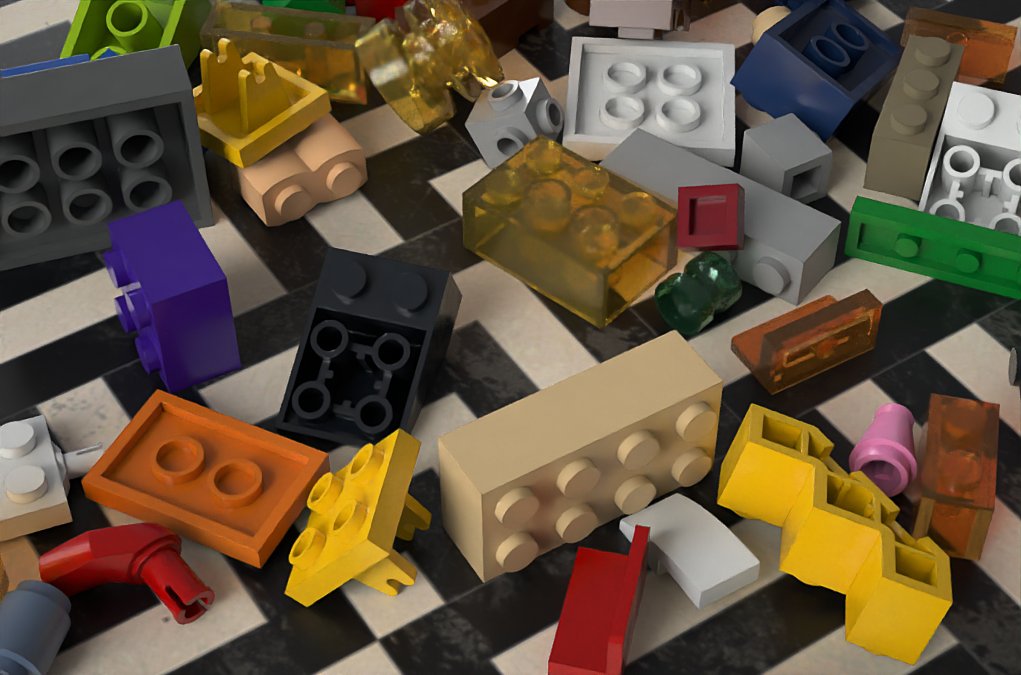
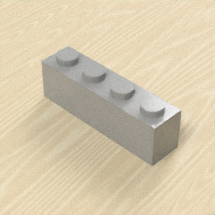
[596,128,841,306]

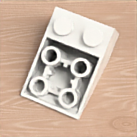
[918,81,1021,236]

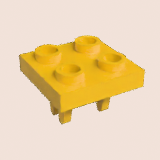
[193,38,332,169]
[284,428,432,607]

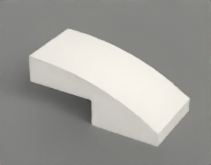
[619,493,760,610]

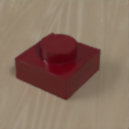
[677,183,745,253]

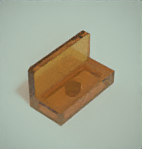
[900,6,1018,84]
[730,289,883,395]

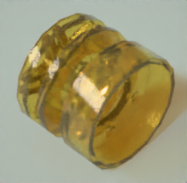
[355,0,505,137]

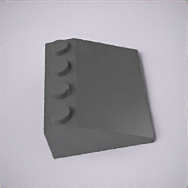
[0,44,215,271]

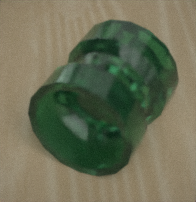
[654,251,742,336]

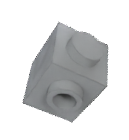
[739,113,833,204]

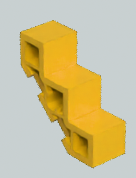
[717,403,953,666]

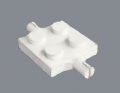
[0,415,104,542]

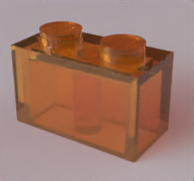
[910,393,1000,561]

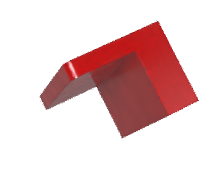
[548,525,651,675]

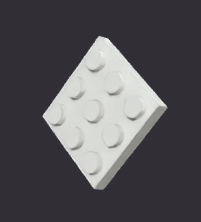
[562,37,735,167]

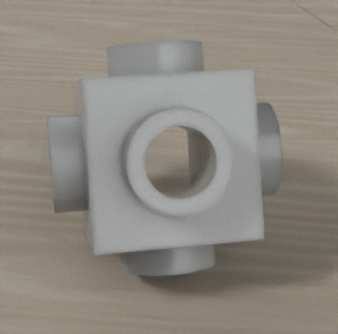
[465,77,564,169]

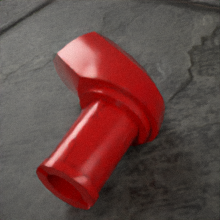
[39,522,215,625]

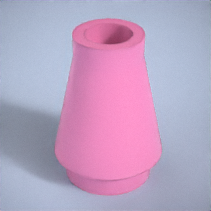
[849,403,917,497]

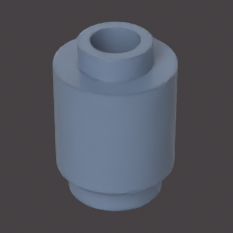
[0,580,71,675]

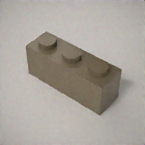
[863,34,966,201]

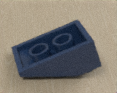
[730,0,905,145]

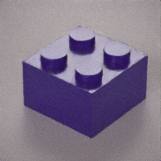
[103,199,241,394]

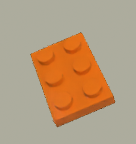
[81,389,330,569]

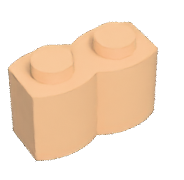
[229,113,368,226]

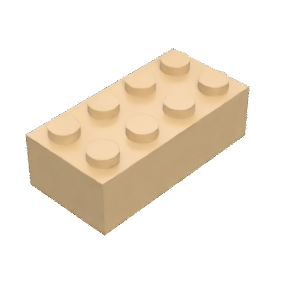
[438,329,723,583]

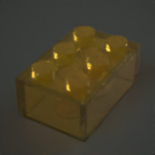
[462,134,678,330]

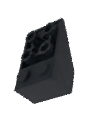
[275,247,462,449]

